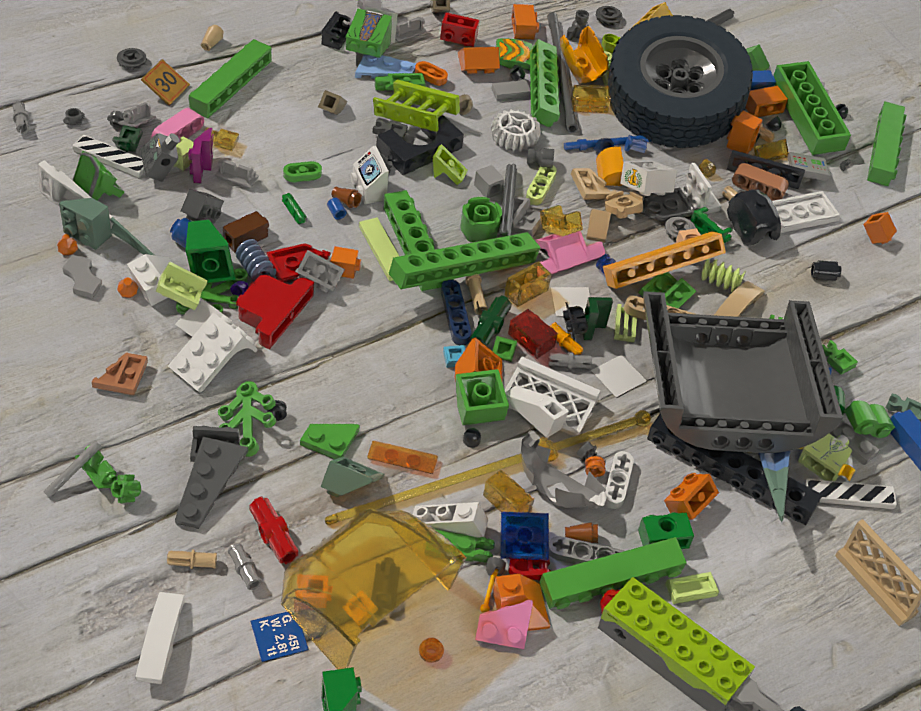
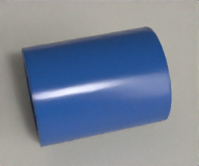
[327,198,347,220]

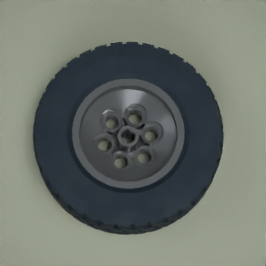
[607,15,753,148]

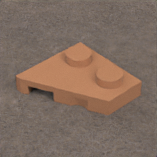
[92,353,148,395]

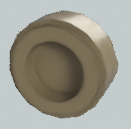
[459,94,473,115]

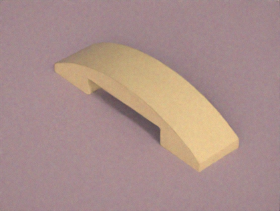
[714,281,765,317]

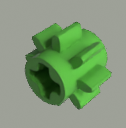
[111,474,141,503]

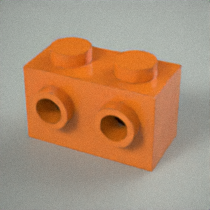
[664,473,719,520]

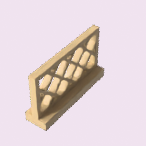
[835,519,921,626]

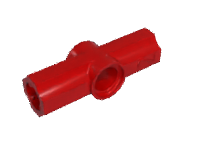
[249,496,299,565]

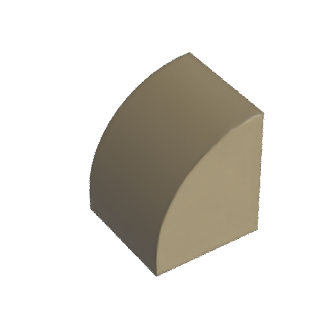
[430,0,450,13]
[318,90,348,115]

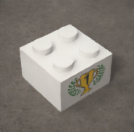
[620,161,677,196]

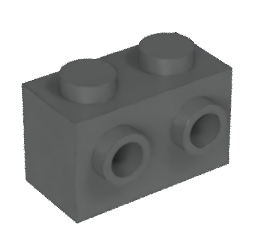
[180,189,224,223]

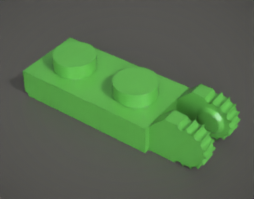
[426,529,495,563]

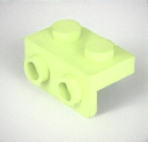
[156,262,207,310]

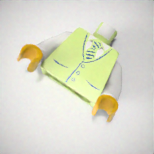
[798,434,855,481]

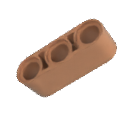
[732,163,789,201]

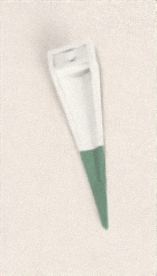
[38,160,154,255]

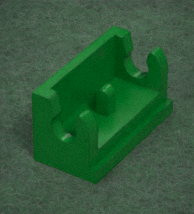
[691,207,733,243]

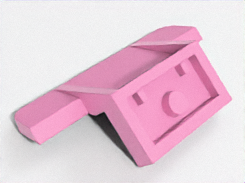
[533,229,605,277]

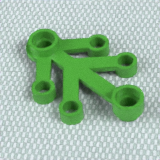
[176,268,248,315]
[218,381,276,457]

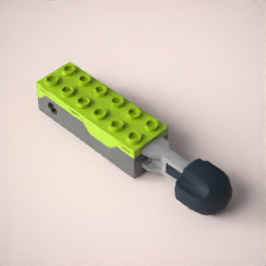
[598,577,805,711]

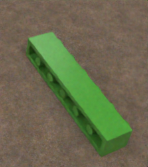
[188,39,272,118]
[867,101,907,186]
[539,537,687,609]

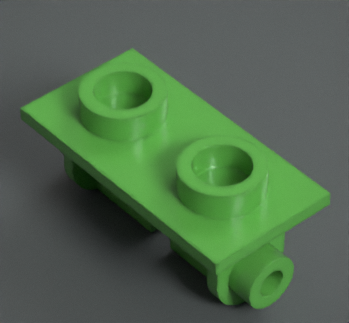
[75,444,117,489]

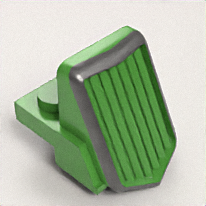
[72,151,125,201]

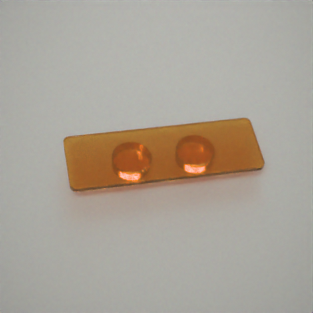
[367,441,438,474]

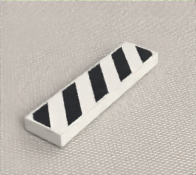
[72,135,145,178]
[804,479,897,509]

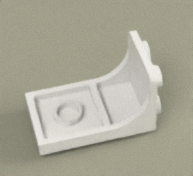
[168,312,258,393]

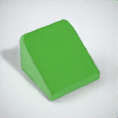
[493,336,517,362]

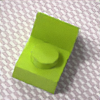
[433,144,468,185]

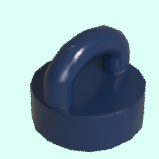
[593,138,614,154]

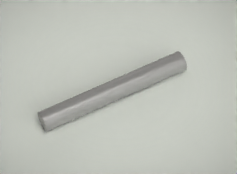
[43,440,102,498]

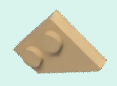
[571,168,617,200]

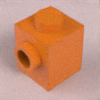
[863,212,897,244]
[330,246,361,279]

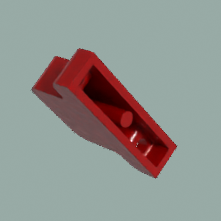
[236,275,314,350]

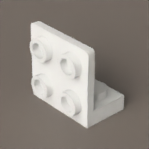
[683,163,721,214]

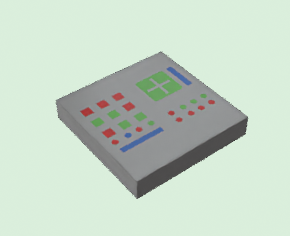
[787,152,830,181]

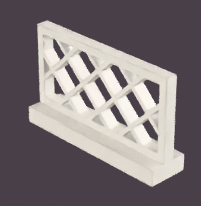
[505,356,600,438]

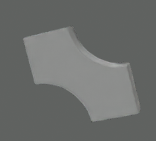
[63,254,102,299]

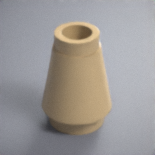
[201,25,224,51]

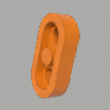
[415,61,448,86]

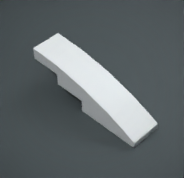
[135,592,184,684]

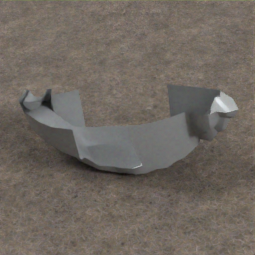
[521,433,607,509]

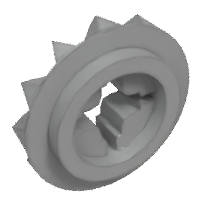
[664,217,696,239]

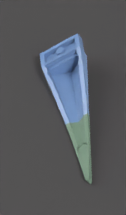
[758,451,790,522]

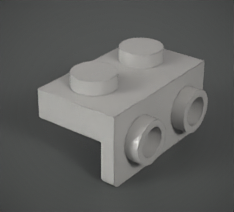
[295,250,345,293]

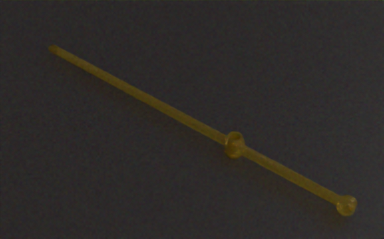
[325,410,651,525]

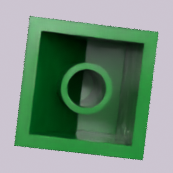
[185,220,235,283]

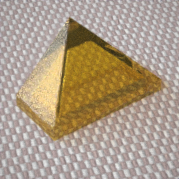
[753,139,789,161]

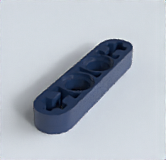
[441,279,471,346]

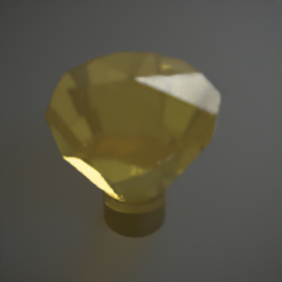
[698,159,716,178]

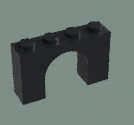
[376,109,464,175]

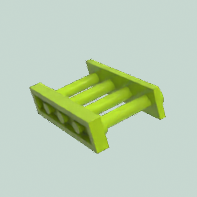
[373,79,460,132]

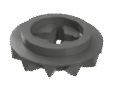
[595,6,622,25]
[117,48,147,69]

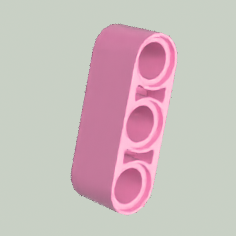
[151,108,204,143]

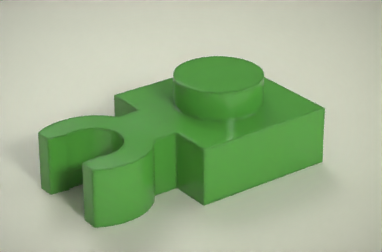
[822,340,858,375]

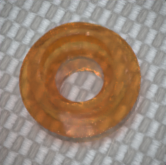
[419,638,444,663]

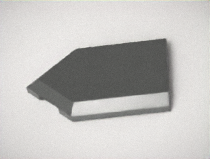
[640,187,695,222]

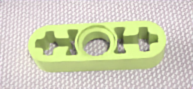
[526,166,557,206]

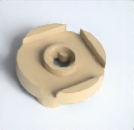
[605,191,643,219]

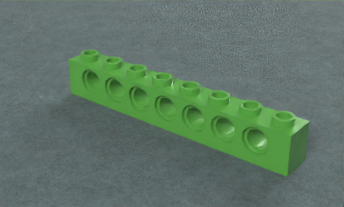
[389,232,541,290]

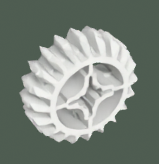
[491,109,541,152]

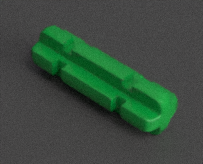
[282,193,307,224]

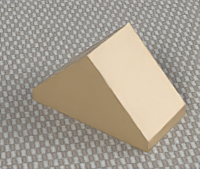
[586,209,611,242]

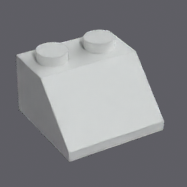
[127,254,173,307]

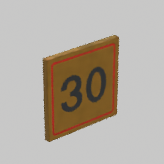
[141,59,190,106]

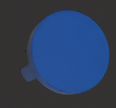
[624,135,647,153]

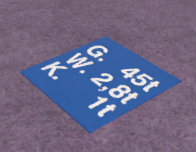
[250,609,309,662]

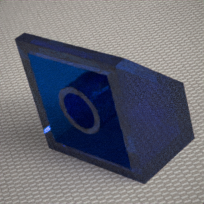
[499,512,549,560]

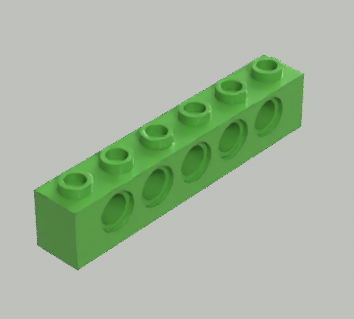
[530,39,560,127]
[383,190,443,291]

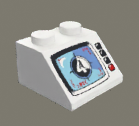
[350,146,389,204]

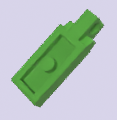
[374,73,426,91]

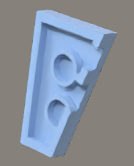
[355,54,416,79]

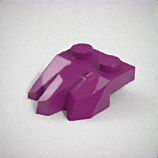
[189,128,214,183]

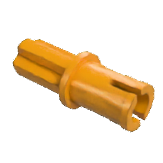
[546,322,584,355]

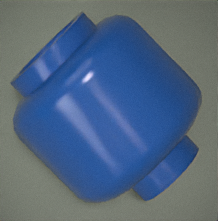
[170,218,191,248]

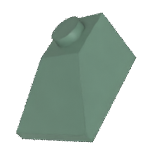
[321,457,385,497]

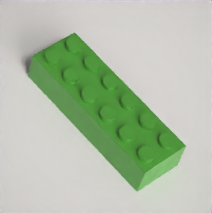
[773,61,851,155]

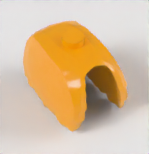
[560,26,609,83]

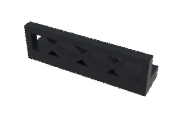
[727,150,805,189]

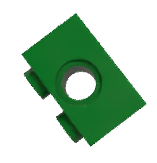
[638,512,694,549]

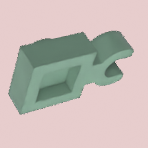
[885,393,921,422]

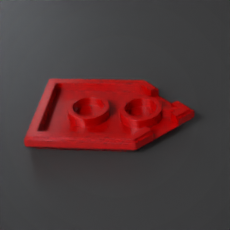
[266,243,331,282]

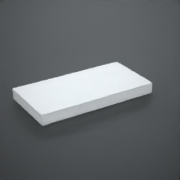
[772,191,841,233]

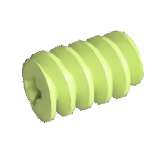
[701,258,746,292]

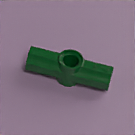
[470,295,512,347]

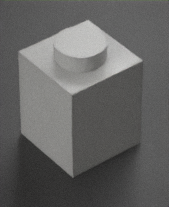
[474,165,505,198]

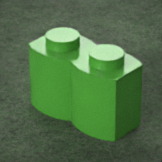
[844,400,895,438]

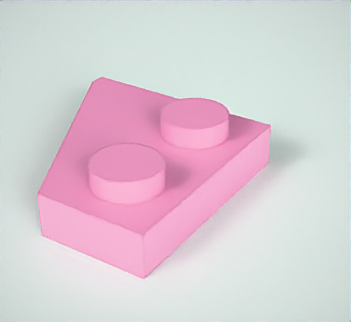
[475,600,533,649]

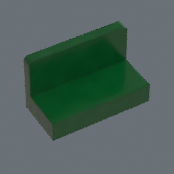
[583,297,613,341]

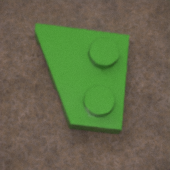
[300,424,360,459]

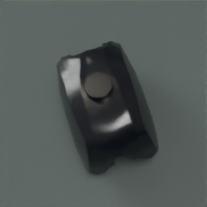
[727,189,781,246]

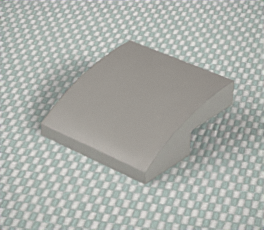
[511,196,549,237]

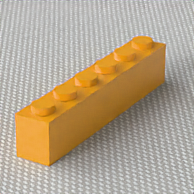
[603,232,726,289]

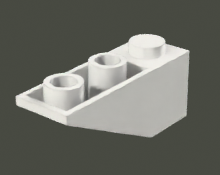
[505,386,569,438]
[410,502,489,538]

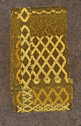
[540,205,583,236]

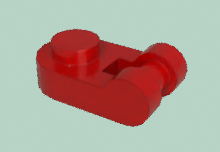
[508,554,551,581]

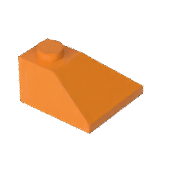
[454,338,502,382]
[492,574,550,631]

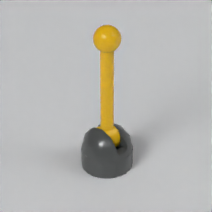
[480,557,506,613]

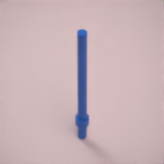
[564,135,651,151]

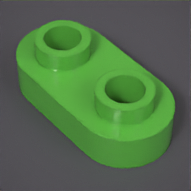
[283,161,322,182]

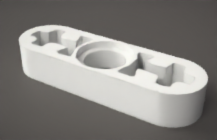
[604,451,634,509]

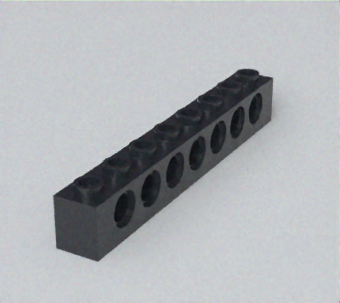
[647,413,823,526]

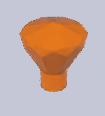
[57,234,78,255]
[117,277,138,298]

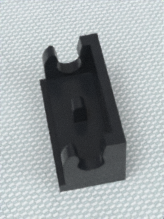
[321,11,351,50]

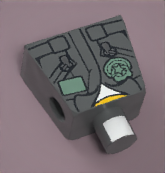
[140,133,180,182]

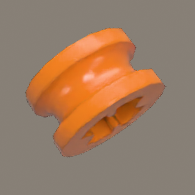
[585,456,606,477]

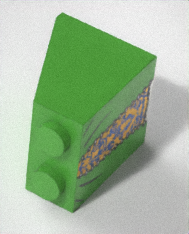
[346,8,392,58]

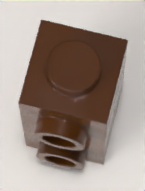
[223,211,269,253]

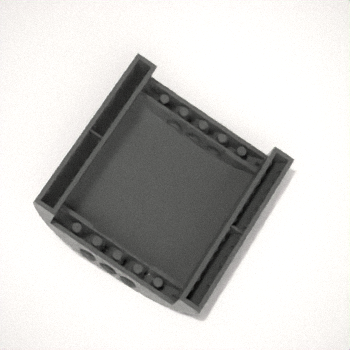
[643,292,843,453]

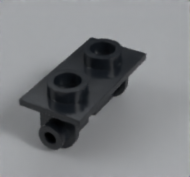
[563,302,588,340]

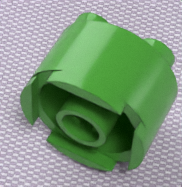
[460,197,502,242]

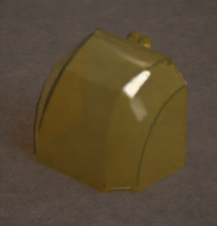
[281,509,467,669]

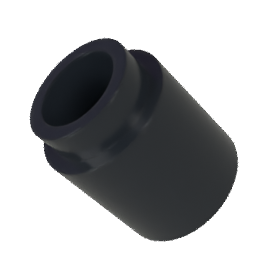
[811,260,842,281]

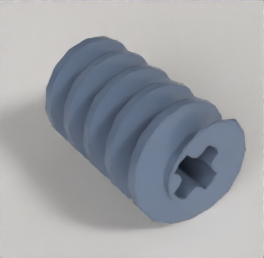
[236,239,276,282]

